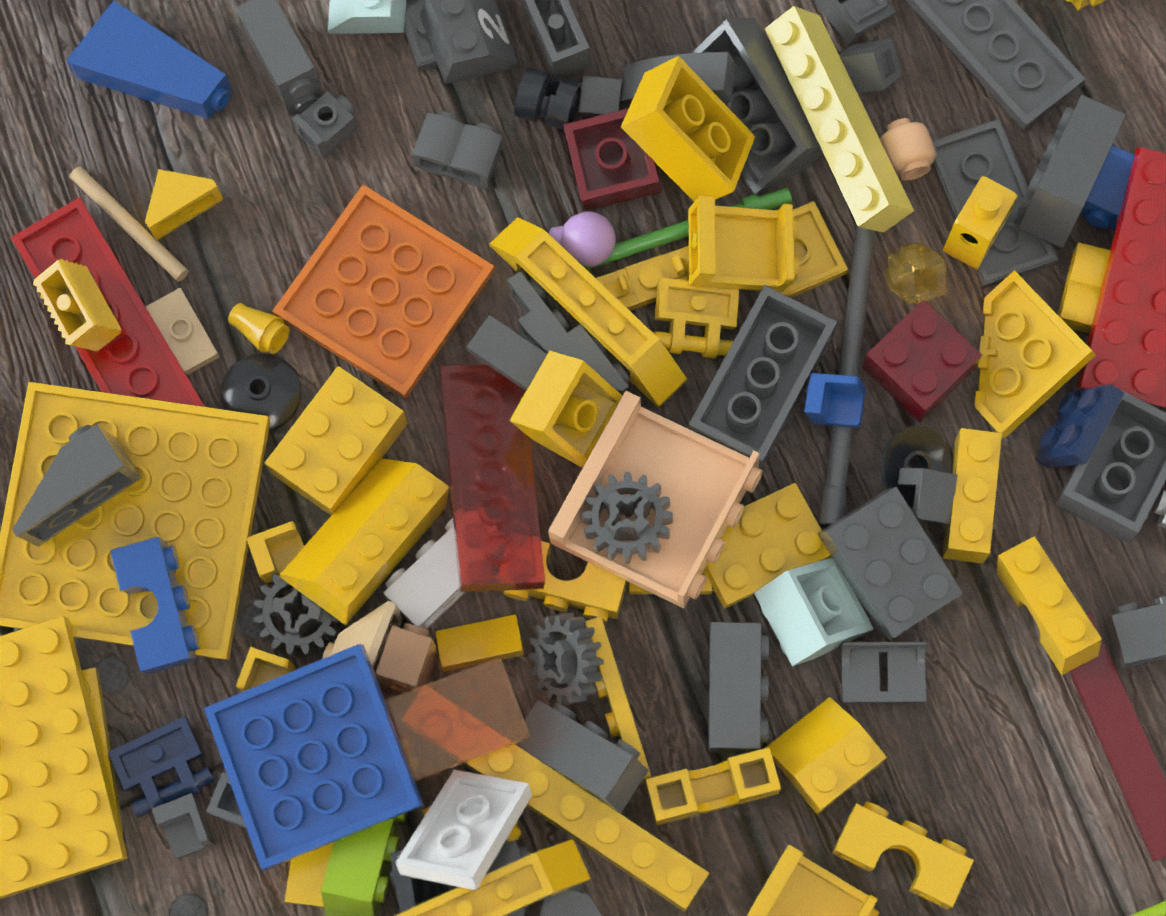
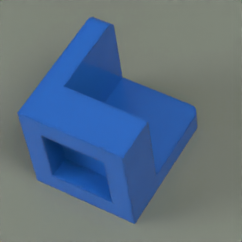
[804,373,866,427]

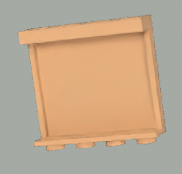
[548,391,763,608]

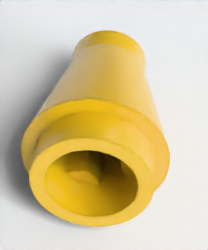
[228,303,290,354]

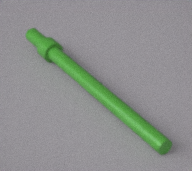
[583,188,792,270]

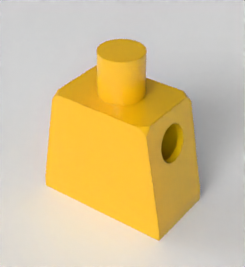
[942,176,1018,270]

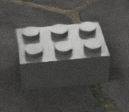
[1018,95,1126,248]
[1055,390,1166,544]
[818,487,963,638]

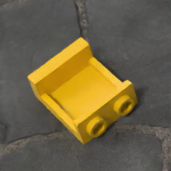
[688,196,799,292]
[746,844,879,916]

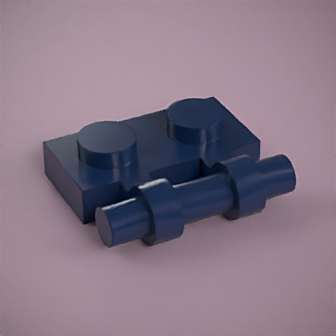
[108,716,215,818]

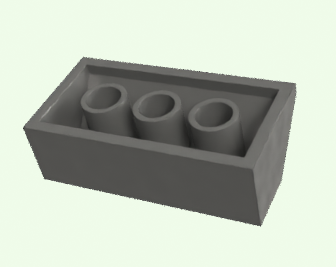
[692,18,824,195]

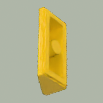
[435,614,524,672]

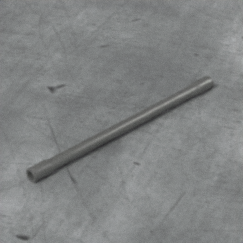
[819,223,875,528]

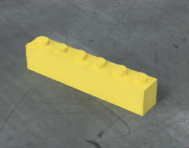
[765,6,914,233]

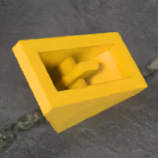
[145,169,224,240]

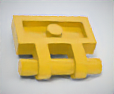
[654,278,739,358]

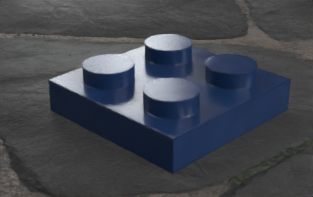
[1035,384,1124,468]

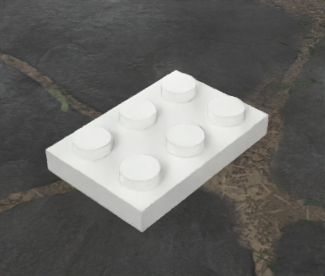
[396,770,532,890]

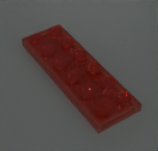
[440,365,545,592]

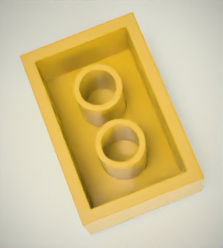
[621,56,755,202]
[265,366,408,516]

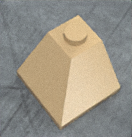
[322,601,404,684]

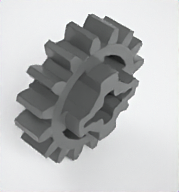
[582,472,673,564]
[253,574,343,658]
[528,613,604,705]

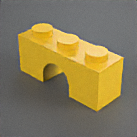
[942,428,1002,564]
[497,533,628,622]
[996,536,1102,675]
[645,747,781,826]
[832,802,974,910]

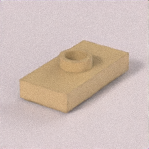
[146,288,220,375]

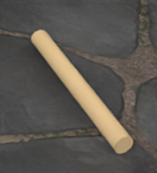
[70,166,189,282]

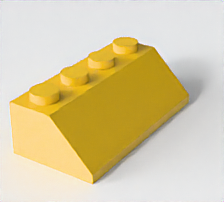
[280,458,450,625]

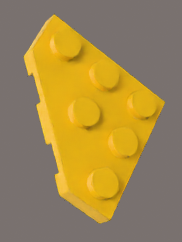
[974,270,1096,439]

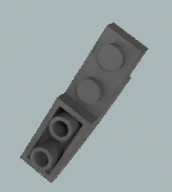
[507,271,630,396]

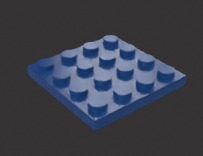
[204,644,424,870]

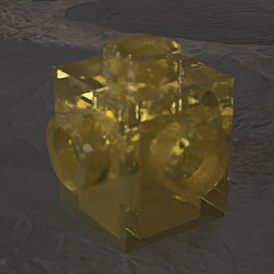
[885,243,948,304]

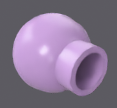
[549,211,616,267]

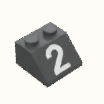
[420,0,519,84]

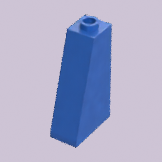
[66,1,232,119]

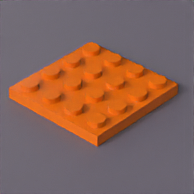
[272,185,495,399]

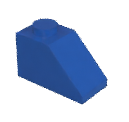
[1079,145,1134,231]

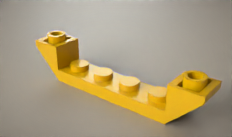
[489,217,687,408]
[396,839,591,916]

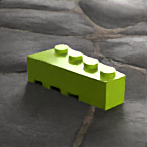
[321,739,420,916]

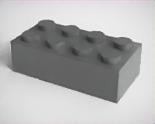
[688,285,837,470]

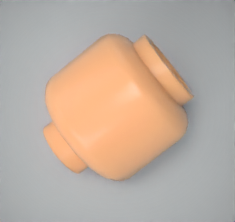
[880,118,936,181]

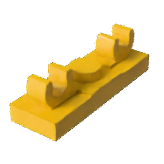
[596,246,689,311]

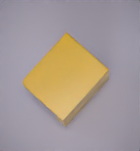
[246,521,304,584]
[236,647,296,692]

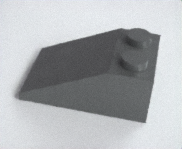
[12,424,142,547]

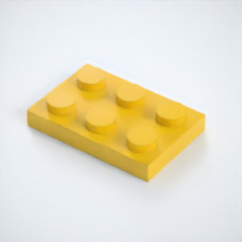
[705,483,832,609]

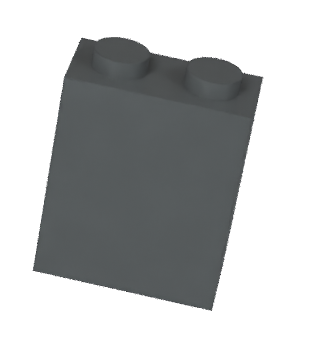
[236,0,323,116]

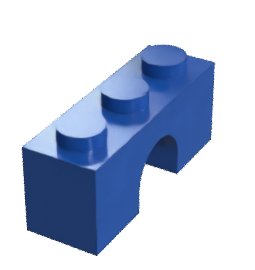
[110,537,200,674]

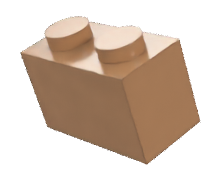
[375,623,439,697]

